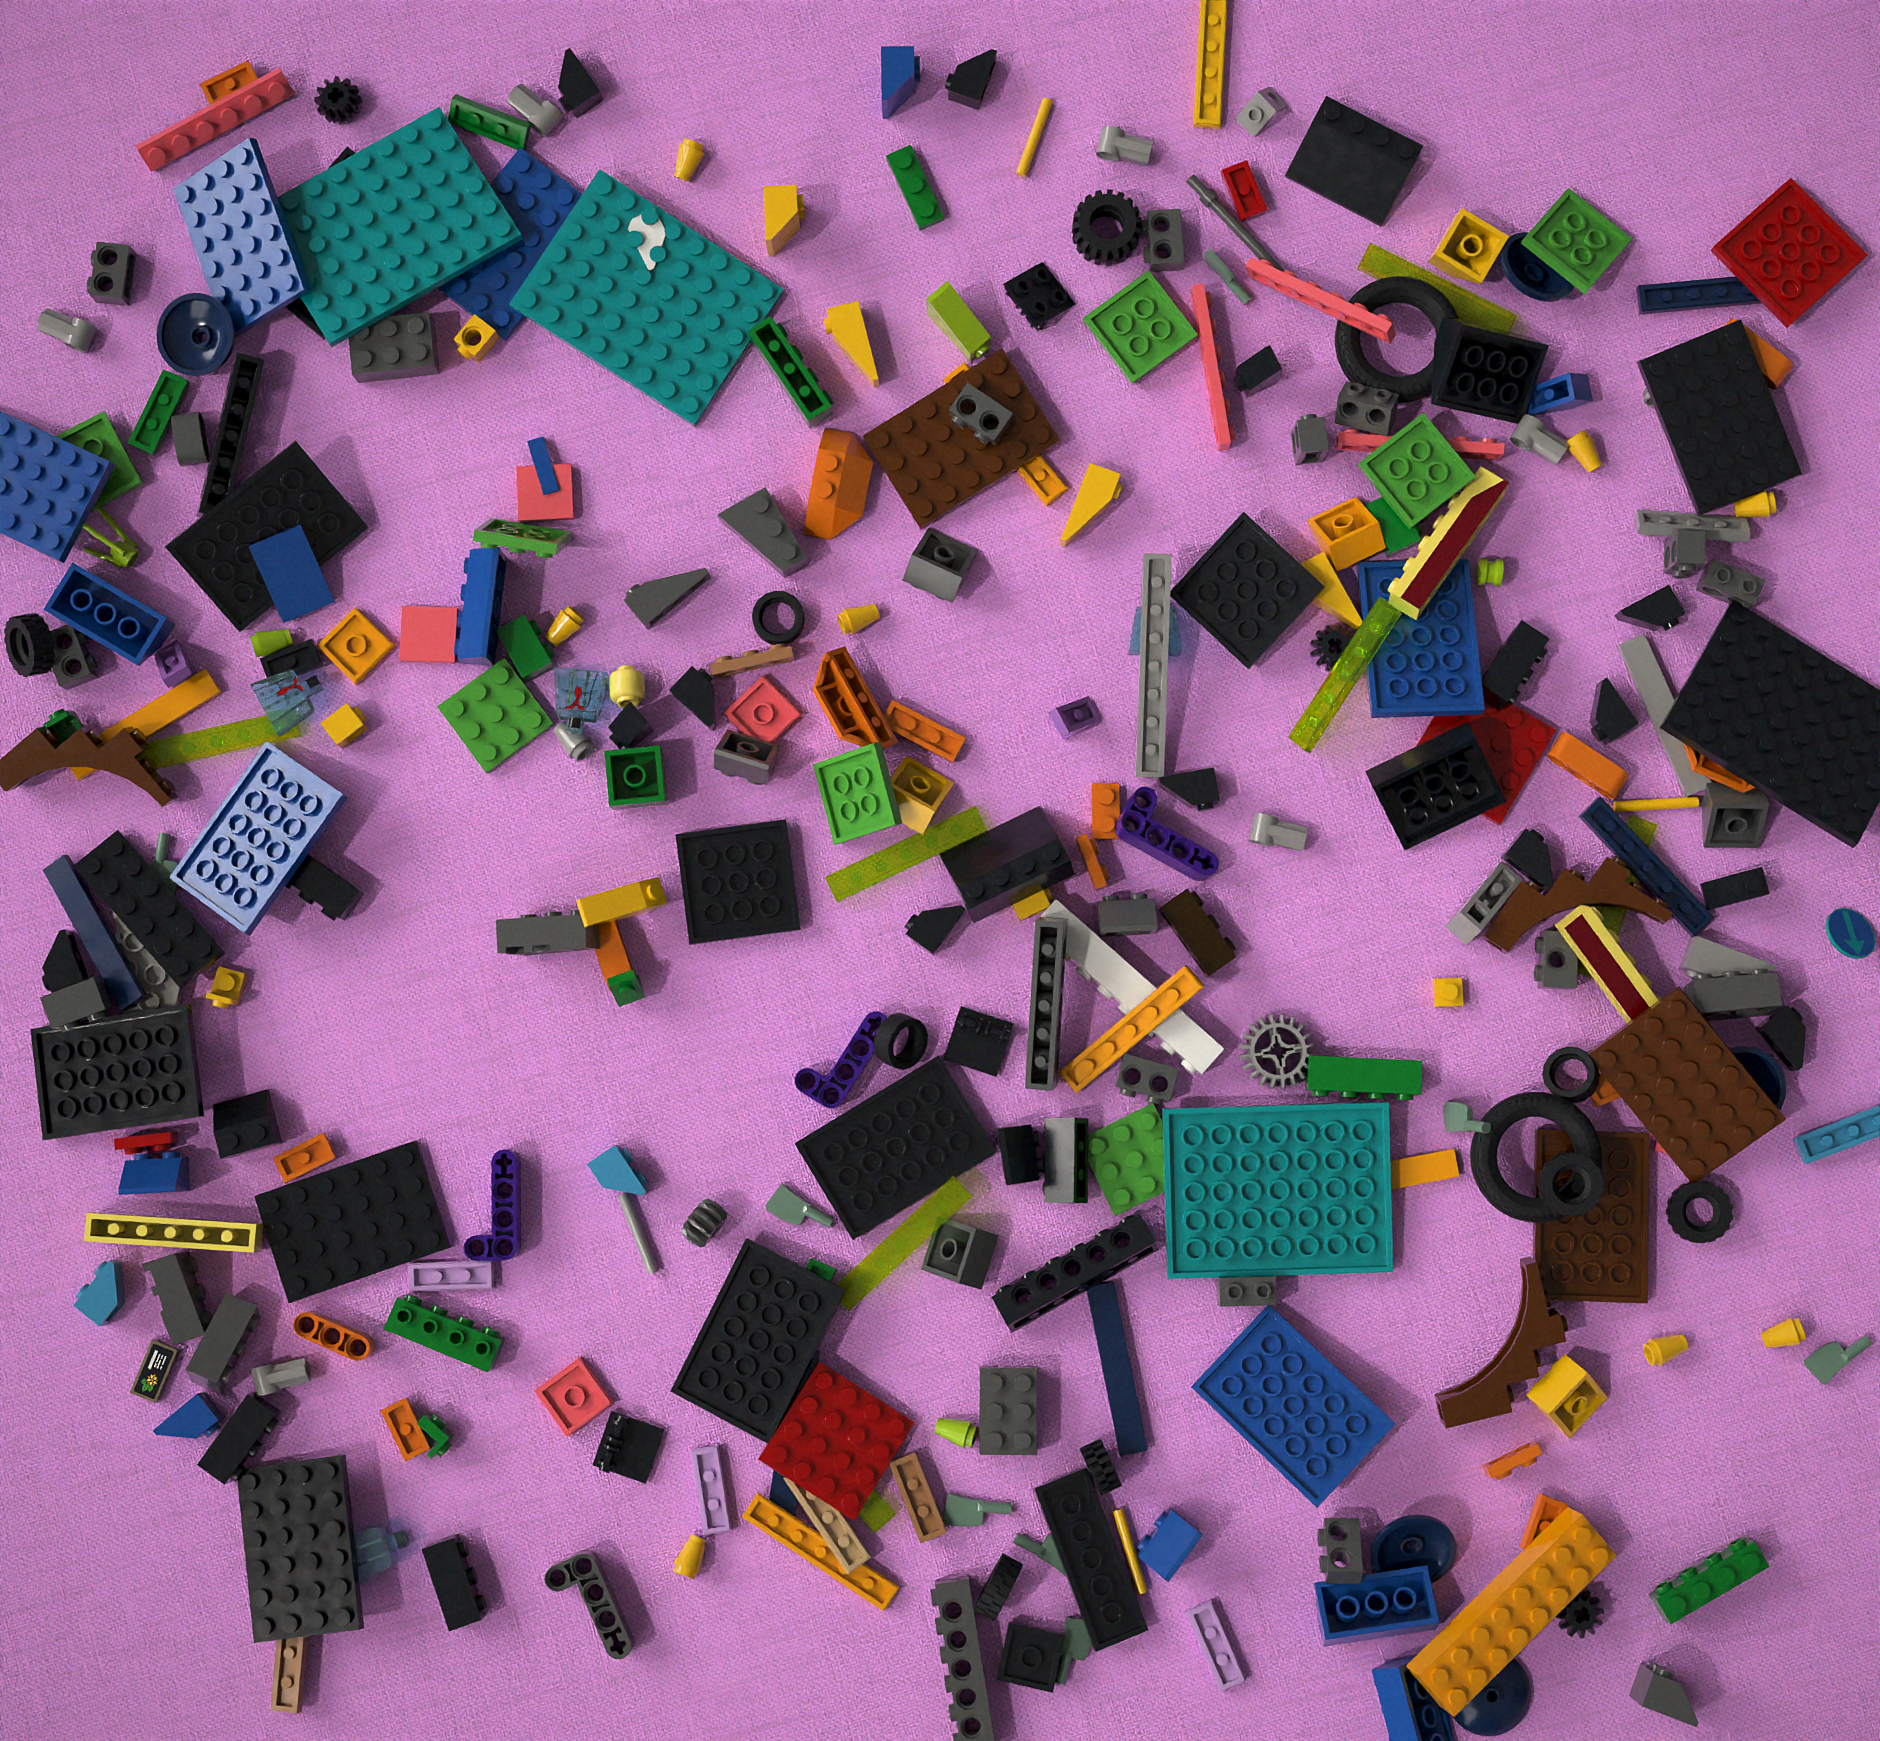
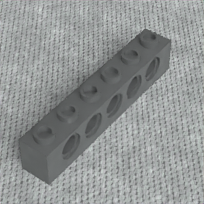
[1025,917,1068,1091]
[930,1575,995,1741]

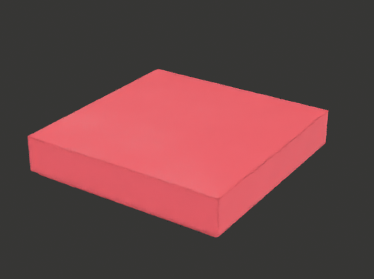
[516,464,575,523]
[399,606,459,664]
[723,675,802,743]
[534,1357,614,1437]

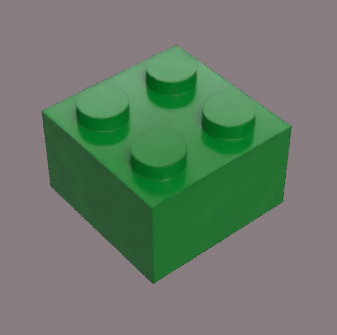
[604,745,668,810]

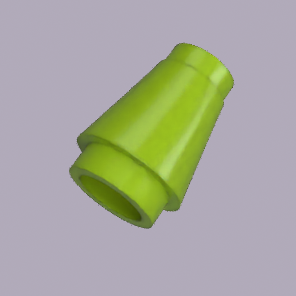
[250,629,293,658]
[934,1417,978,1449]

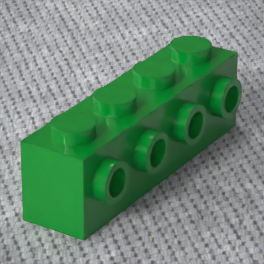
[748,316,834,429]
[1305,1056,1422,1100]
[384,1294,505,1372]
[1649,1537,1770,1624]

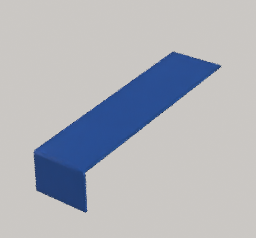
[527,436,559,495]

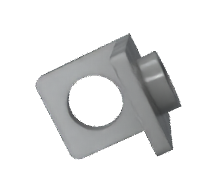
[1236,87,1287,136]

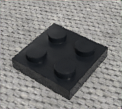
[997,1621,1065,1693]

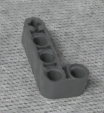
[544,1550,634,1659]

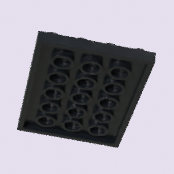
[1636,319,1802,516]
[165,440,369,632]
[30,1004,204,1140]
[794,1055,997,1240]
[254,1141,451,1303]
[670,1238,847,1444]
[237,1454,364,1643]

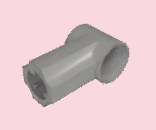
[507,83,564,137]
[1095,126,1153,166]
[37,308,98,354]
[1509,414,1569,465]
[1249,813,1308,851]
[251,1358,311,1397]

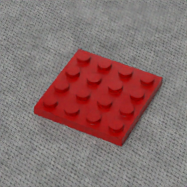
[1710,178,1867,328]
[1416,701,1556,825]
[758,1361,915,1521]

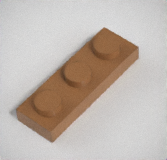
[710,643,795,679]
[889,1452,947,1544]
[270,1636,308,1714]

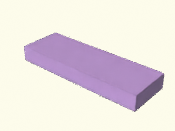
[408,1261,495,1292]
[690,1445,732,1535]
[1185,1599,1246,1692]

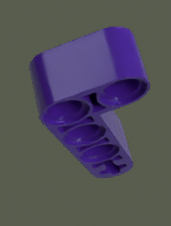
[1114,787,1219,881]
[795,1011,887,1109]
[463,1149,521,1261]

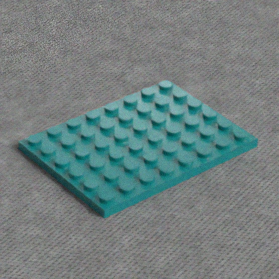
[278,107,523,348]
[509,169,784,427]
[1162,1102,1393,1279]

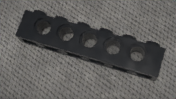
[196,352,264,518]
[992,1213,1159,1333]

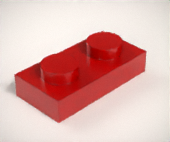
[1221,160,1267,222]
[114,1132,178,1155]

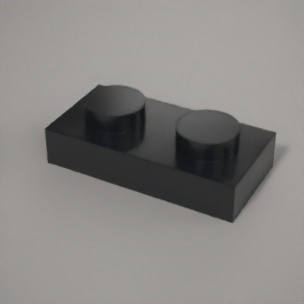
[260,639,323,686]

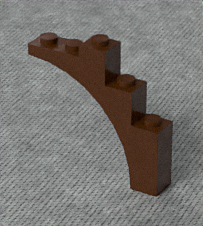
[0,726,178,807]
[1482,857,1673,954]
[1434,1256,1568,1428]

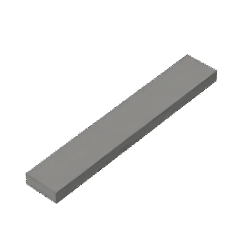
[1617,634,1712,797]

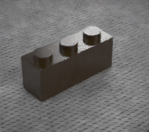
[1158,889,1237,978]

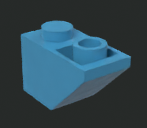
[587,1145,649,1195]
[73,1260,125,1327]

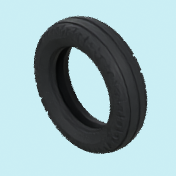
[1335,276,1459,403]
[1470,1092,1602,1223]

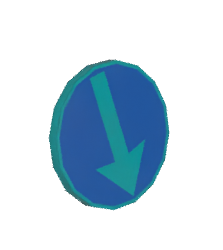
[1825,908,1876,959]

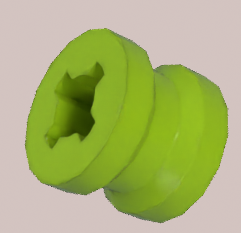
[1477,558,1504,587]

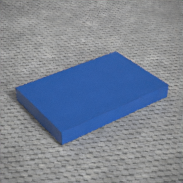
[249,525,335,623]

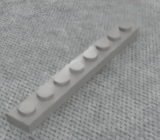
[1135,553,1172,778]

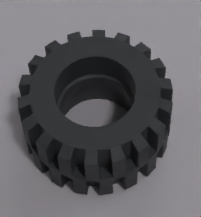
[1072,189,1142,266]

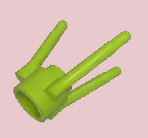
[83,507,140,569]

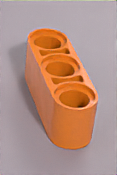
[1725,319,1793,390]
[1547,732,1630,800]
[595,920,633,992]
[293,1311,375,1361]

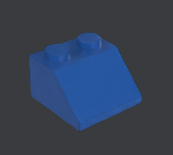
[881,46,920,119]
[118,1152,190,1195]
[1136,1508,1202,1582]

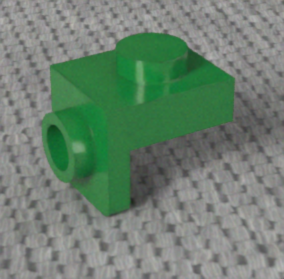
[43,709,84,744]
[607,969,645,1007]
[416,1413,454,1459]

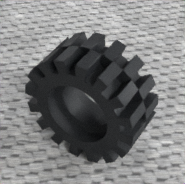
[1080,1439,1122,1496]

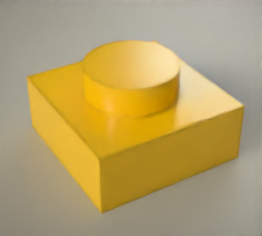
[1432,978,1464,1007]

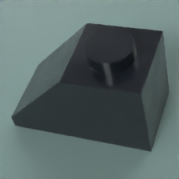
[558,48,603,119]
[945,49,997,110]
[1234,345,1282,397]
[1615,585,1685,631]
[669,666,716,731]
[1589,677,1638,745]
[608,701,654,749]
[1157,768,1220,812]
[1501,829,1553,892]
[1700,867,1770,910]
[904,905,966,956]
[42,929,90,993]
[1755,1006,1806,1072]

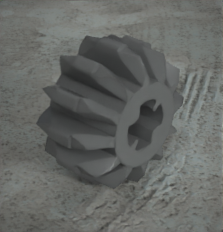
[681,1198,727,1248]

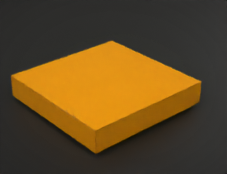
[316,607,396,685]

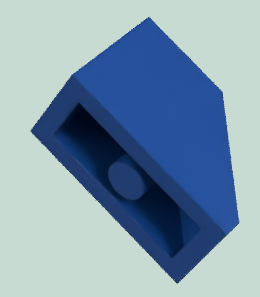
[1527,373,1593,416]
[153,1392,225,1439]

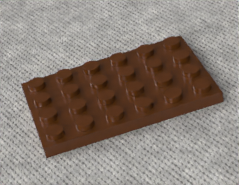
[863,348,1061,529]
[1587,986,1786,1183]
[1533,1129,1650,1304]

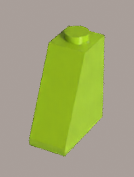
[926,281,991,362]

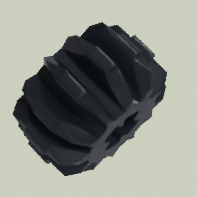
[314,75,362,125]
[1310,625,1357,672]
[1556,1589,1604,1638]

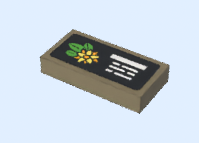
[130,1339,180,1403]

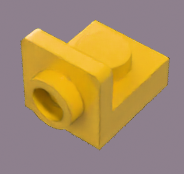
[205,966,247,1010]

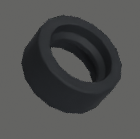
[752,591,805,645]
[874,1013,928,1070]
[1542,1047,1600,1103]

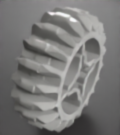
[1239,1014,1315,1089]

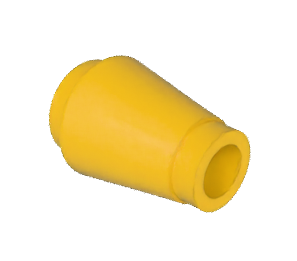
[674,138,705,182]
[1566,429,1602,473]
[1733,490,1776,518]
[837,603,880,635]
[545,605,585,647]
[1760,1317,1806,1349]
[1643,1334,1688,1366]
[673,1534,707,1579]

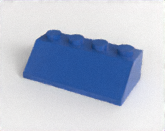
[454,547,507,666]
[43,562,175,666]
[1314,1565,1439,1647]
[1372,1654,1455,1741]

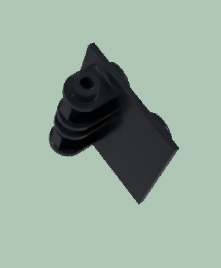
[1003,262,1075,331]
[943,1006,1014,1077]
[592,1411,665,1484]

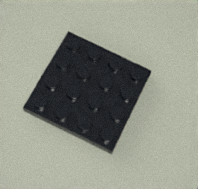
[1170,512,1326,669]
[675,819,801,945]

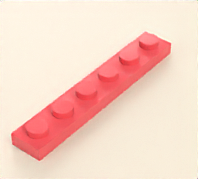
[135,67,295,172]
[1246,257,1396,344]
[1191,283,1235,451]
[1335,429,1505,461]

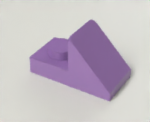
[154,640,197,688]
[1049,696,1101,740]

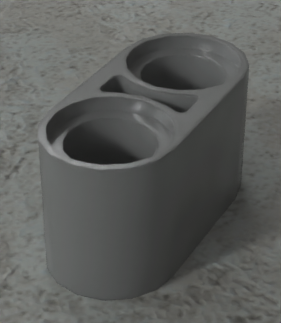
[171,411,210,467]

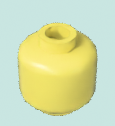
[609,665,646,708]

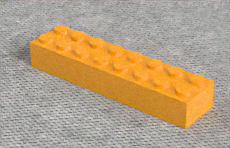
[1406,1507,1617,1717]

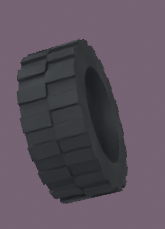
[4,613,55,677]
[1537,1153,1604,1216]
[1666,1181,1733,1243]
[974,1553,1023,1621]

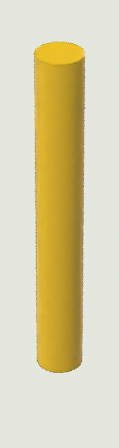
[1016,98,1053,177]
[1613,796,1699,812]
[1112,1508,1148,1595]

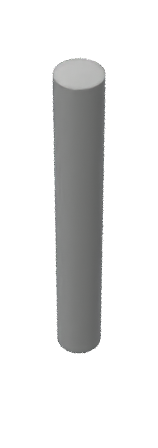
[617,1192,659,1275]

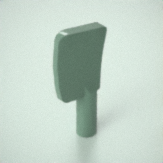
[1204,248,1252,305]
[152,833,178,894]
[1443,1102,1491,1134]
[766,1184,834,1228]
[1804,1335,1872,1385]
[943,1493,1011,1526]
[1013,1533,1066,1576]
[1055,1617,1092,1685]

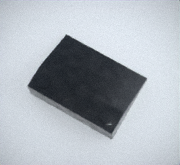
[1284,96,1423,227]
[1431,316,1549,424]
[1365,722,1506,850]
[939,806,1075,923]

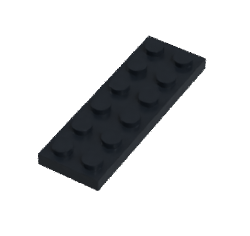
[74,830,225,989]
[1033,1467,1148,1652]

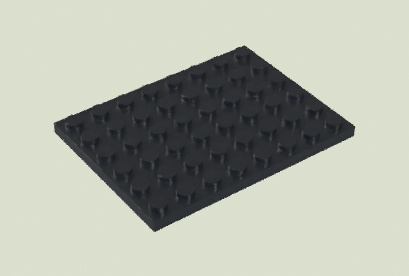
[1660,600,1880,848]

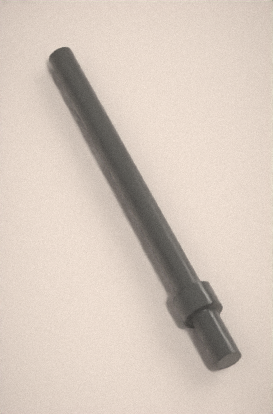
[1186,174,1284,271]

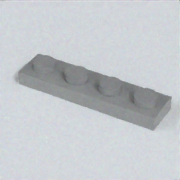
[1634,509,1751,543]

